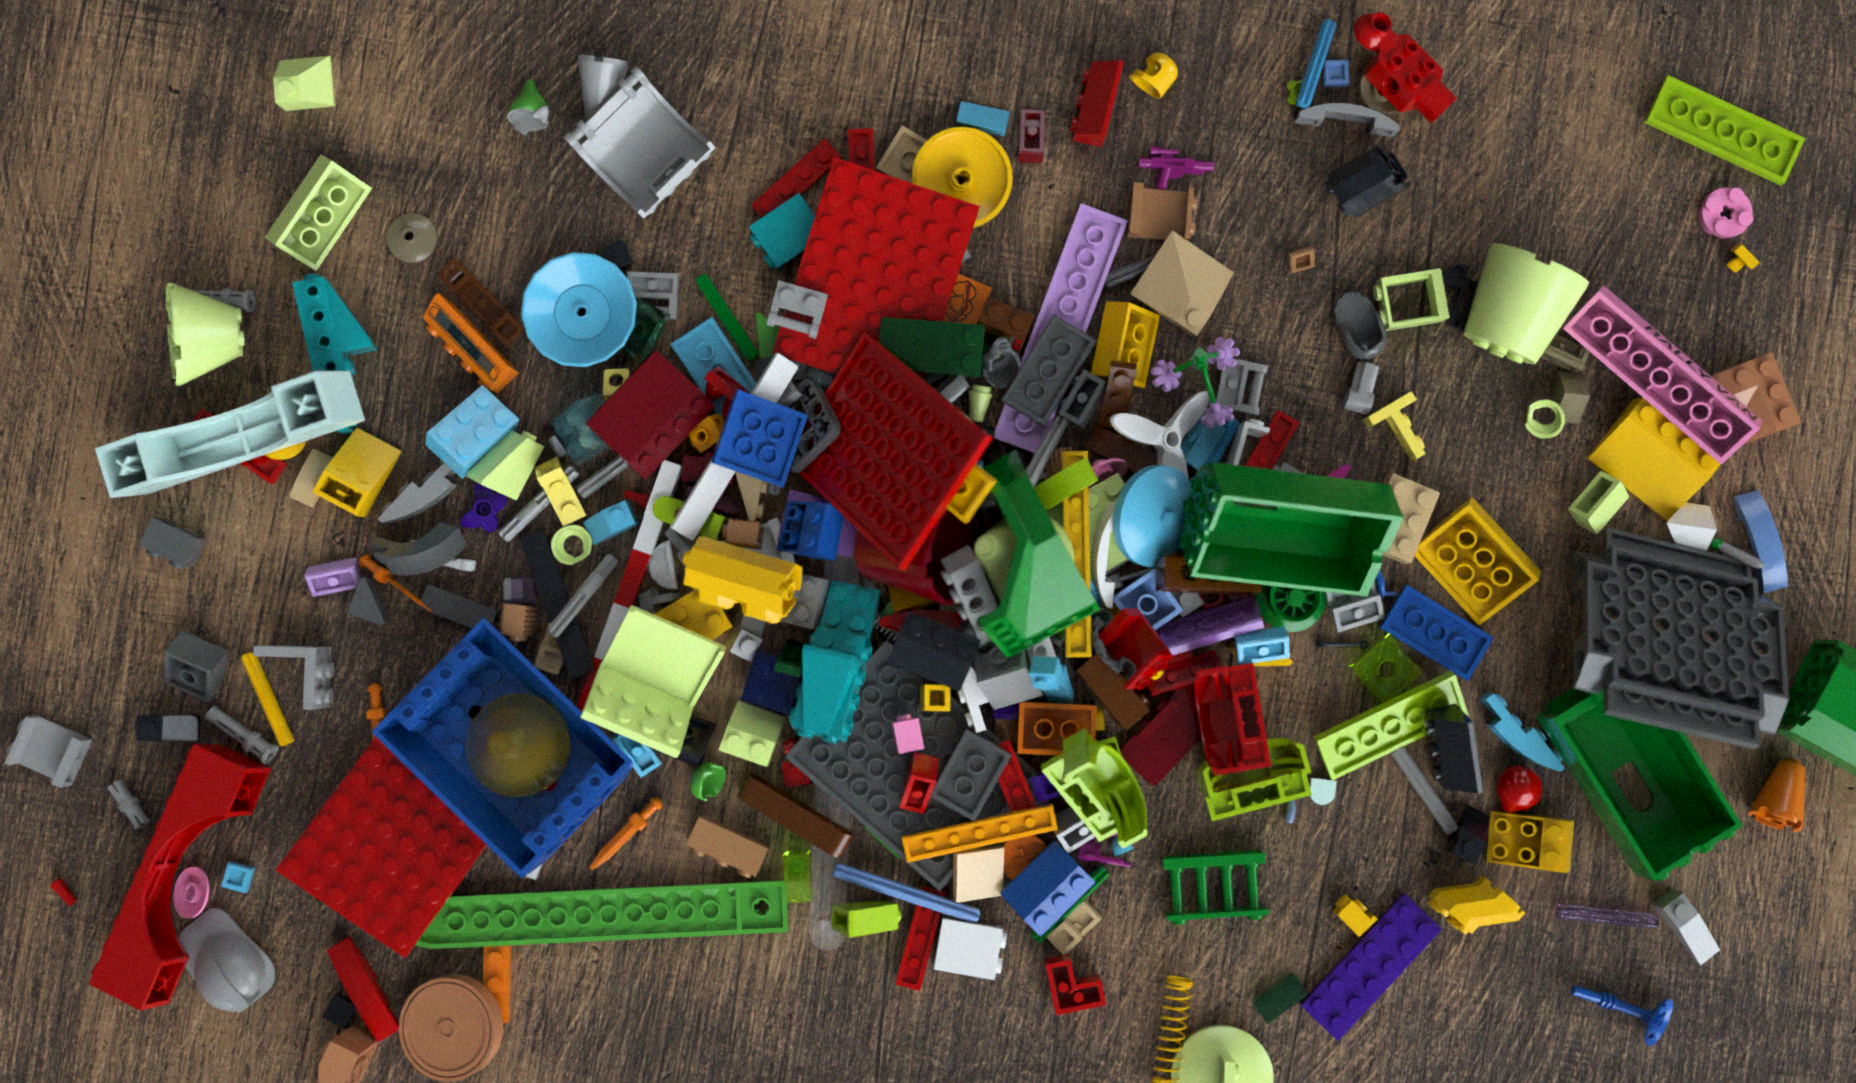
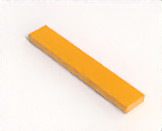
[901,803,1058,863]

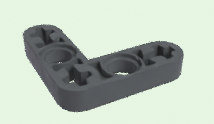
[789,379,841,473]

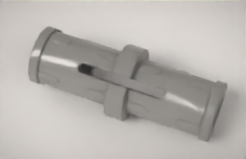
[107,779,150,830]

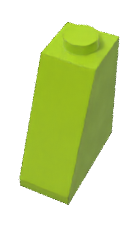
[832,900,901,937]

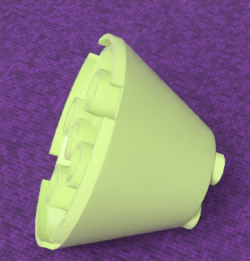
[166,283,244,386]

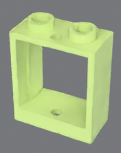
[1373,268,1450,331]

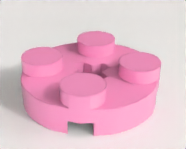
[1698,187,1753,239]

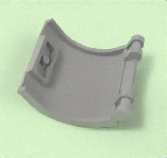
[563,66,716,219]

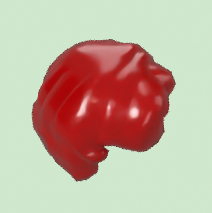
[1495,765,1543,813]

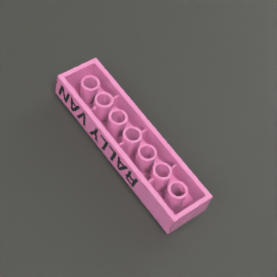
[1563,285,1763,464]

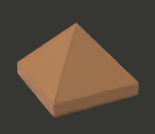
[1289,246,1315,274]

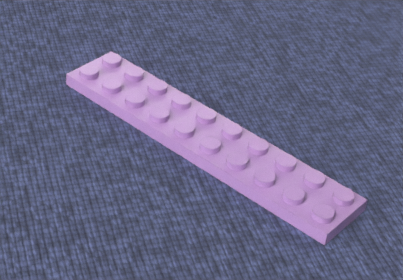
[994,203,1128,454]

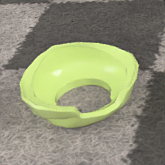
[1525,399,1565,439]
[551,525,592,565]

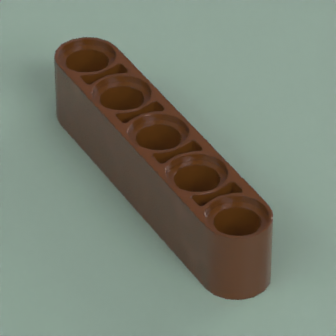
[737,773,853,858]

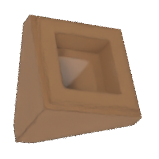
[994,719,1018,744]

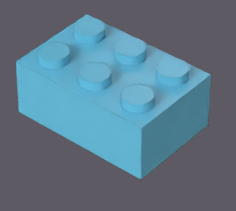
[425,385,519,479]

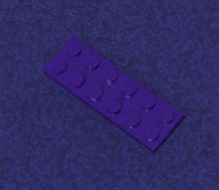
[1299,893,1442,1041]

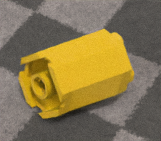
[1427,875,1525,935]

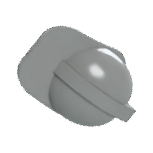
[179,908,275,1013]

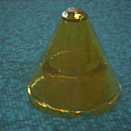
[466,694,571,797]

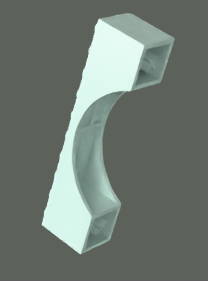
[95,371,365,498]

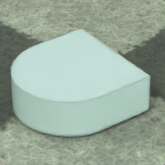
[1309,777,1337,805]

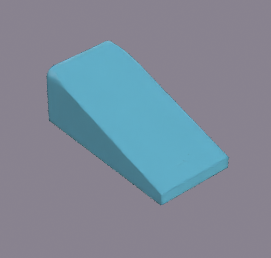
[612,732,662,778]

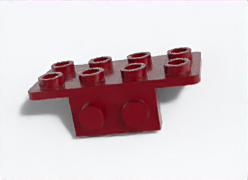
[1120,685,1201,786]

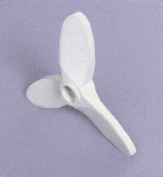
[1110,391,1210,478]

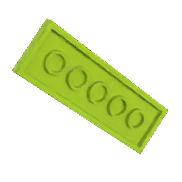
[1644,75,1805,186]
[1313,670,1469,781]

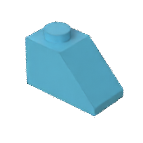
[583,500,640,545]

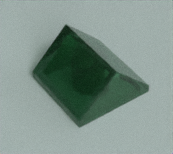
[622,297,671,364]

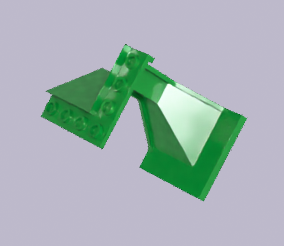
[978,450,1100,659]

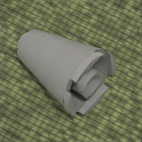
[578,54,629,118]

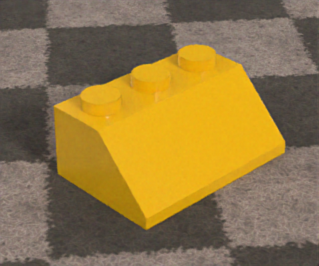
[1091,301,1160,389]

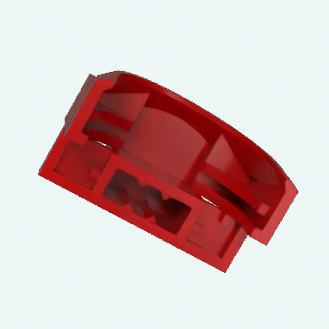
[1194,663,1272,775]

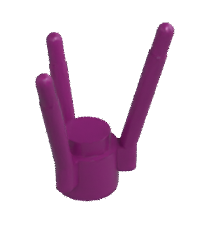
[1079,833,1131,867]

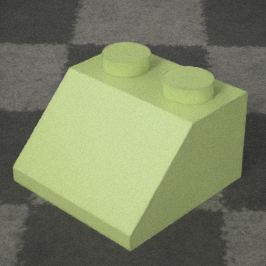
[719,700,786,767]

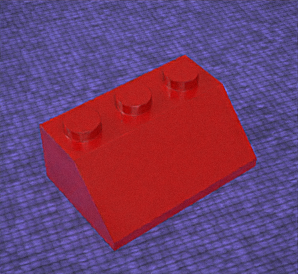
[1070,60,1124,148]

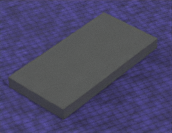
[1001,314,1097,427]

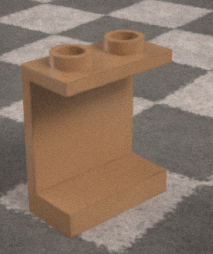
[1127,182,1198,241]

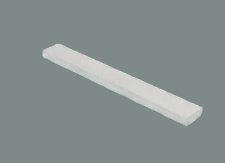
[670,353,799,541]

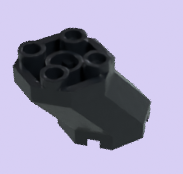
[1325,144,1410,217]

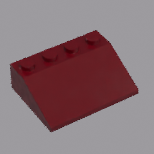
[584,350,715,479]

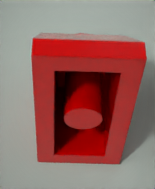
[899,752,939,814]

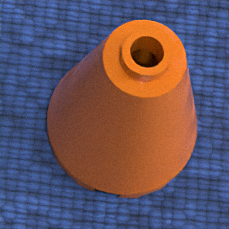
[1748,757,1805,832]

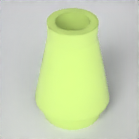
[968,384,993,422]

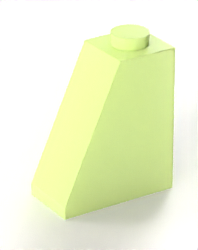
[466,430,544,500]

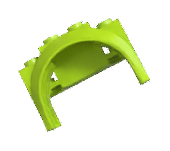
[1041,728,1147,848]
[1194,738,1312,821]

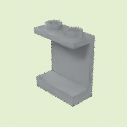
[5,715,93,788]

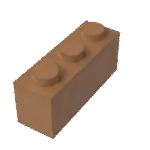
[686,814,770,878]

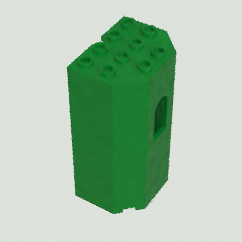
[1180,462,1404,597]
[1776,639,1856,776]
[1536,687,1743,881]

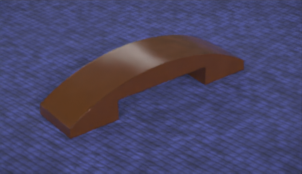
[436,257,525,347]
[1085,425,1157,473]

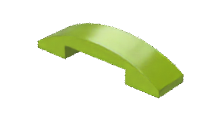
[1034,457,1098,511]

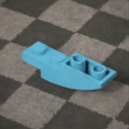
[1479,692,1565,771]

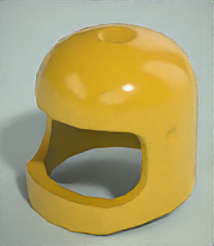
[1129,53,1178,99]

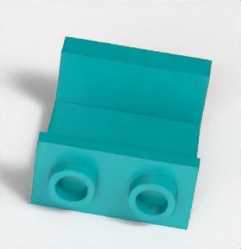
[749,193,815,272]

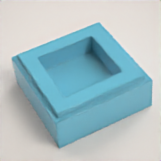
[221,861,255,893]

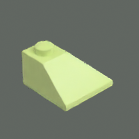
[273,56,335,111]

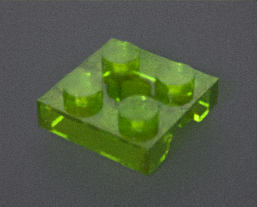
[1349,634,1423,704]

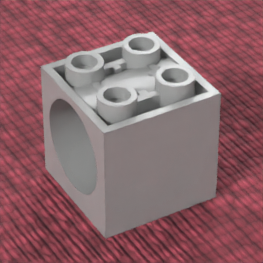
[974,640,1042,710]

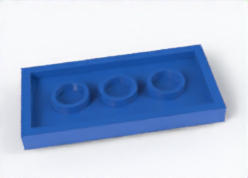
[1379,585,1494,681]

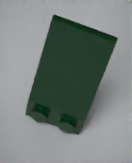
[879,317,985,378]

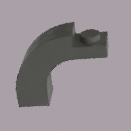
[370,522,467,576]

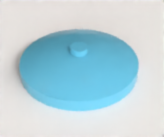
[1113,465,1191,568]

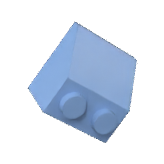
[1113,569,1183,630]

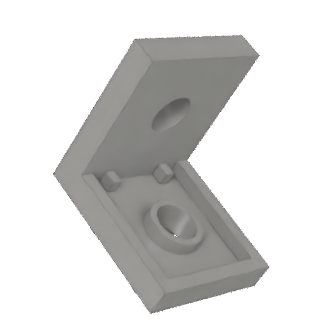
[253,645,335,710]

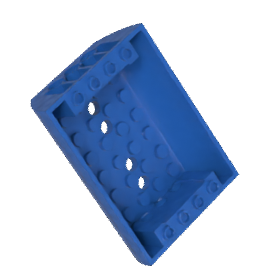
[371,617,634,878]

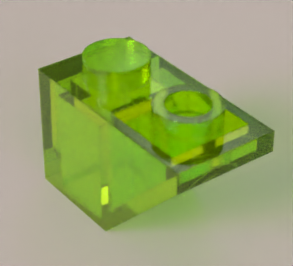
[783,850,813,903]

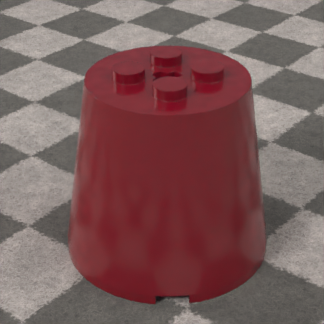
[854,508,979,604]

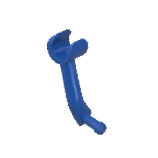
[1375,570,1397,598]

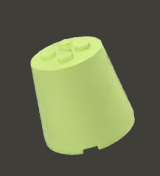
[1463,243,1589,365]

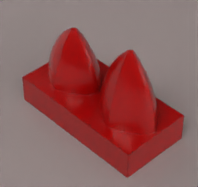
[704,366,751,420]

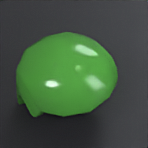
[689,762,726,801]

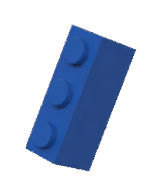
[999,839,1095,936]

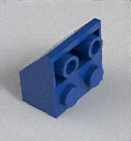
[777,500,844,560]

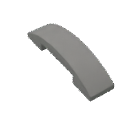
[1294,103,1400,137]

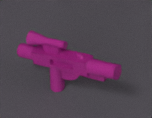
[1138,146,1214,190]

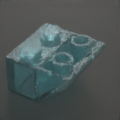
[552,393,609,466]

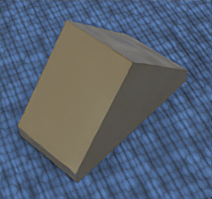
[1552,371,1590,424]

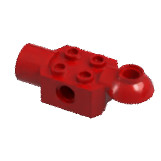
[1353,12,1457,124]

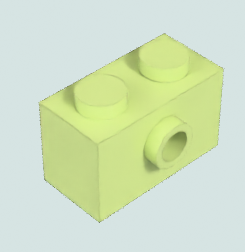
[1568,471,1629,535]

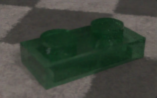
[1251,972,1309,1024]

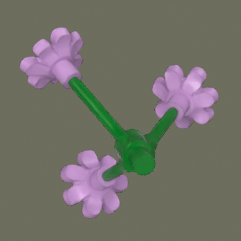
[1151,337,1240,428]

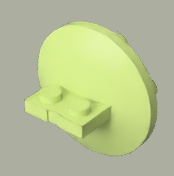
[1170,1025,1274,1083]

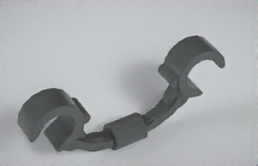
[1091,607,1137,681]

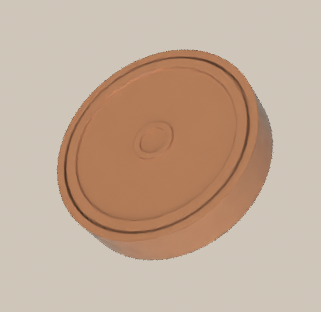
[399,974,503,1082]

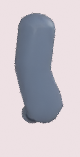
[1284,800,1296,823]

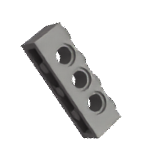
[941,545,998,646]

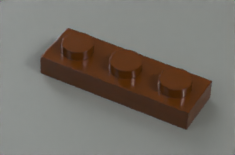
[1099,360,1137,429]

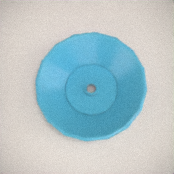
[521,252,637,367]

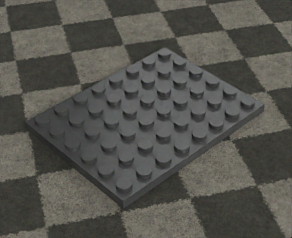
[785,640,1039,891]

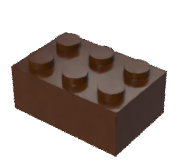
[1073,651,1150,730]

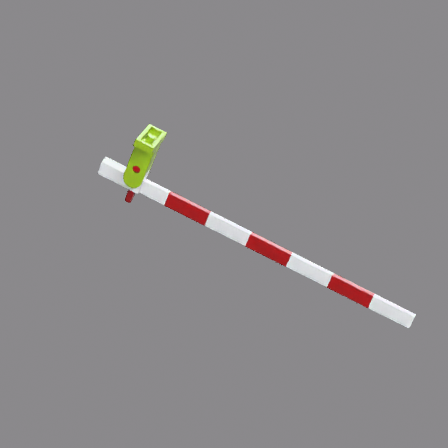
[526,460,733,880]

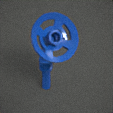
[1570,985,1673,1046]

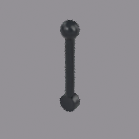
[1316,640,1369,650]

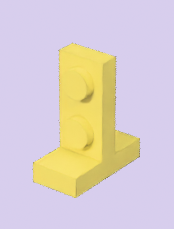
[1363,391,1426,461]
[534,456,586,527]

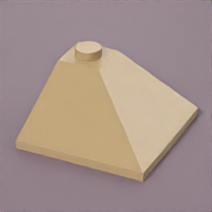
[1130,230,1234,336]

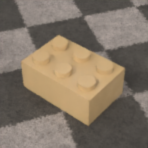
[1382,473,1440,564]

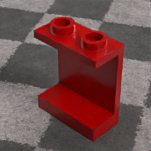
[1092,608,1173,690]

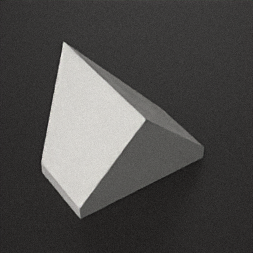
[1667,503,1717,551]

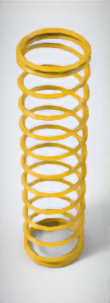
[1151,976,1193,1083]

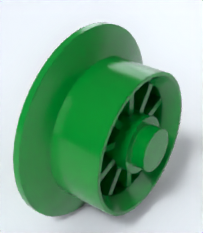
[1256,585,1326,632]

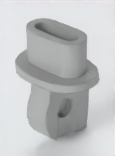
[639,588,680,614]

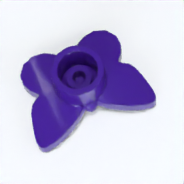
[460,482,508,533]

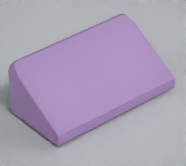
[304,557,361,597]

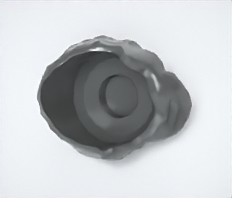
[980,337,1021,389]

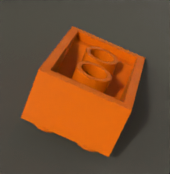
[1017,701,1097,755]

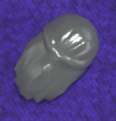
[1334,292,1387,360]

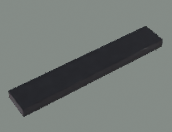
[519,529,596,679]

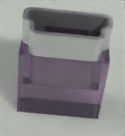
[503,578,537,603]

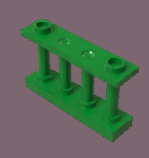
[1160,850,1270,925]

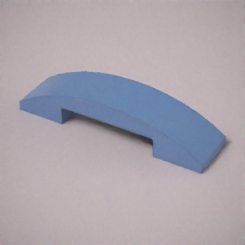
[1732,490,1788,594]

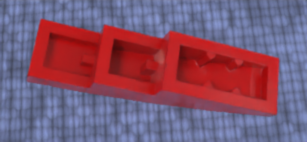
[327,936,400,1042]

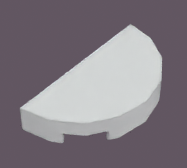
[649,540,678,589]

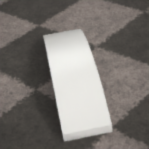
[1091,502,1116,608]

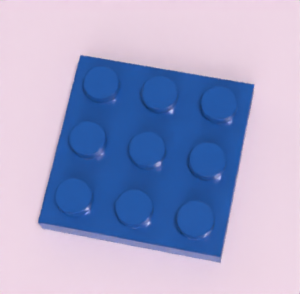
[710,389,808,488]

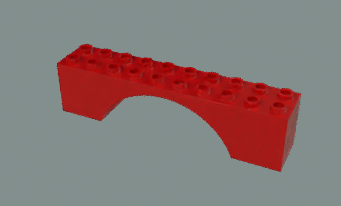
[89,744,272,1010]

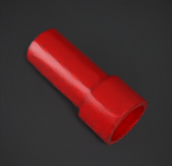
[50,878,77,907]

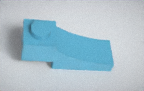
[1029,656,1075,704]

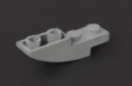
[378,460,458,524]

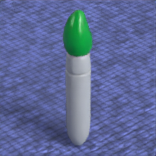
[1709,537,1765,569]

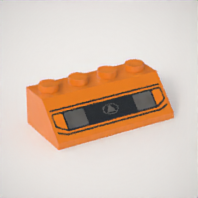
[423,293,519,394]

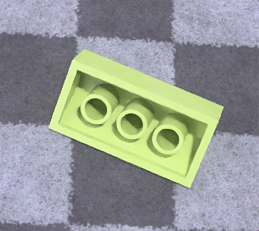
[264,155,372,271]

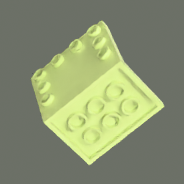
[580,605,726,758]

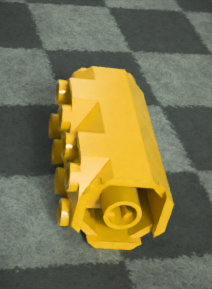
[683,536,802,624]

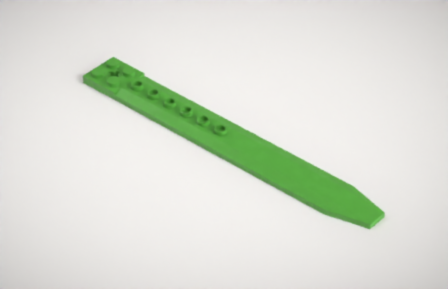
[415,879,789,949]

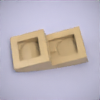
[290,449,334,508]
[534,621,564,675]
[1046,899,1102,956]

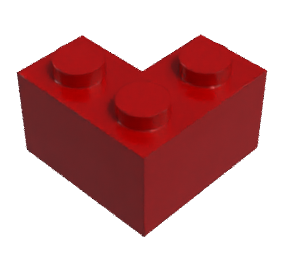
[1044,954,1106,1016]

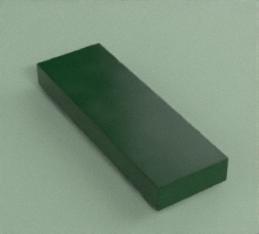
[774,639,809,677]

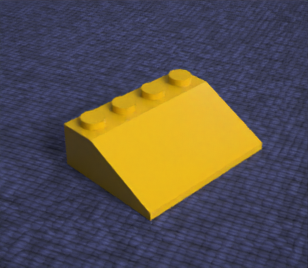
[1587,397,1721,521]
[1414,497,1541,625]

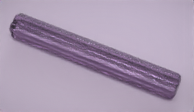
[1556,904,1659,929]

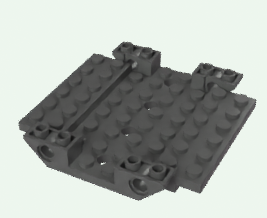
[1573,528,1789,749]

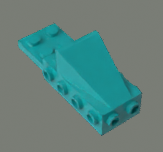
[292,274,378,434]
[789,580,882,744]

